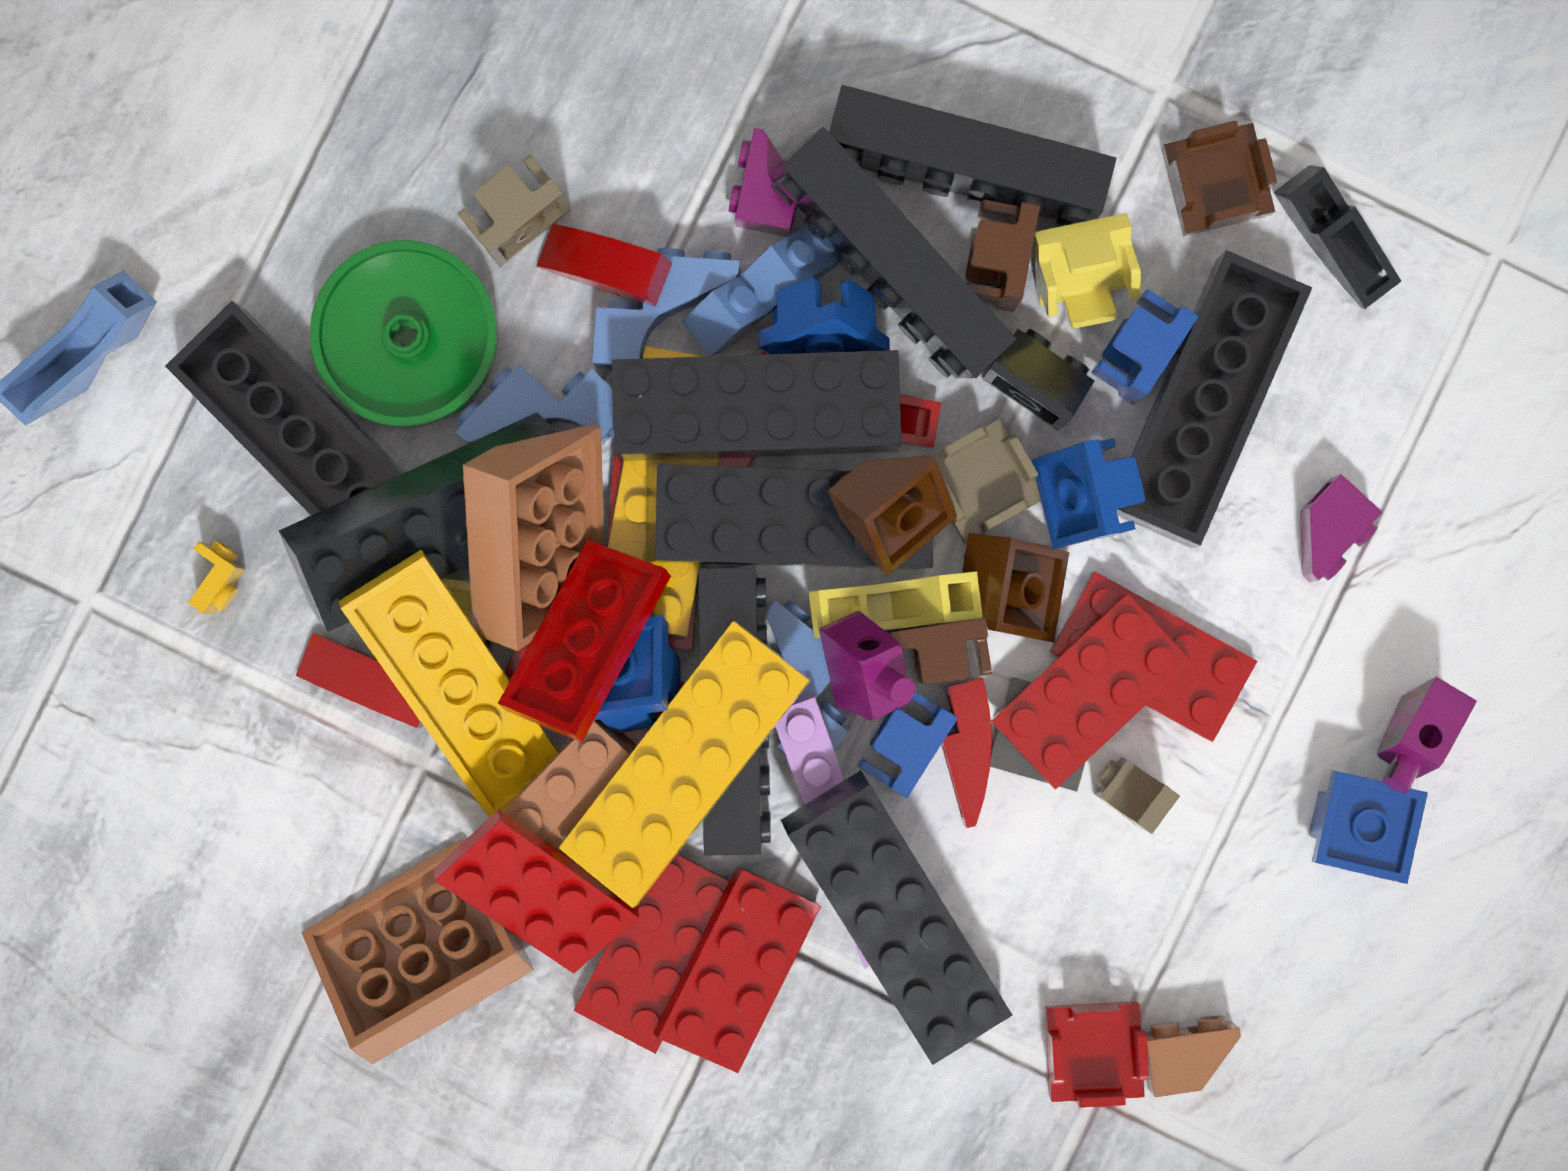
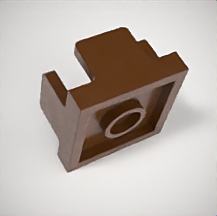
[1161,121,1277,237]
[965,200,1040,312]
[888,618,992,685]

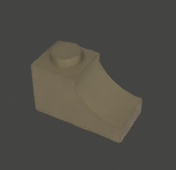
[1094,758,1180,834]

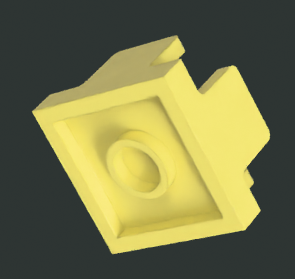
[1034,213,1141,328]

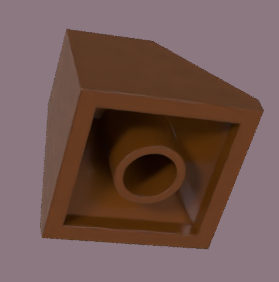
[828,455,957,576]
[962,533,1070,643]

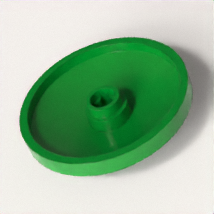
[310,240,499,428]

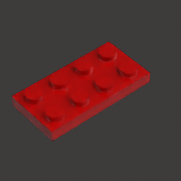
[498,539,671,742]
[1049,571,1257,742]
[990,593,1192,790]
[434,809,639,974]
[573,853,730,1054]
[654,865,821,1073]

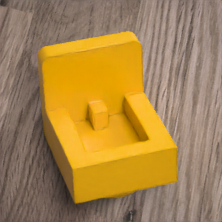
[188,540,246,614]

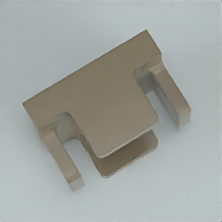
[457,155,571,267]
[932,418,1041,544]

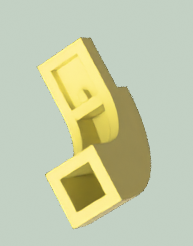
[808,572,983,639]

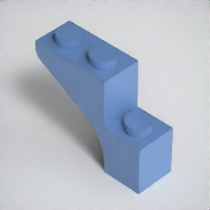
[682,227,840,356]
[592,248,740,369]
[0,270,157,426]
[455,364,614,445]
[767,600,849,751]

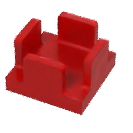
[1045,1001,1149,1108]

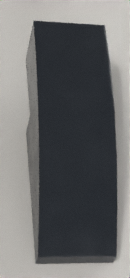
[1273,165,1402,309]

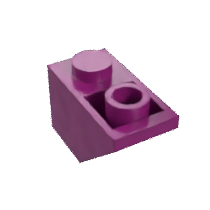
[728,128,797,237]
[1300,474,1382,582]

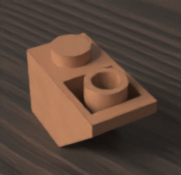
[1146,1015,1241,1097]

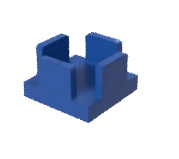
[759,277,890,354]
[1091,289,1199,405]
[1031,438,1145,550]
[595,615,681,733]
[857,691,958,799]
[1309,770,1428,884]

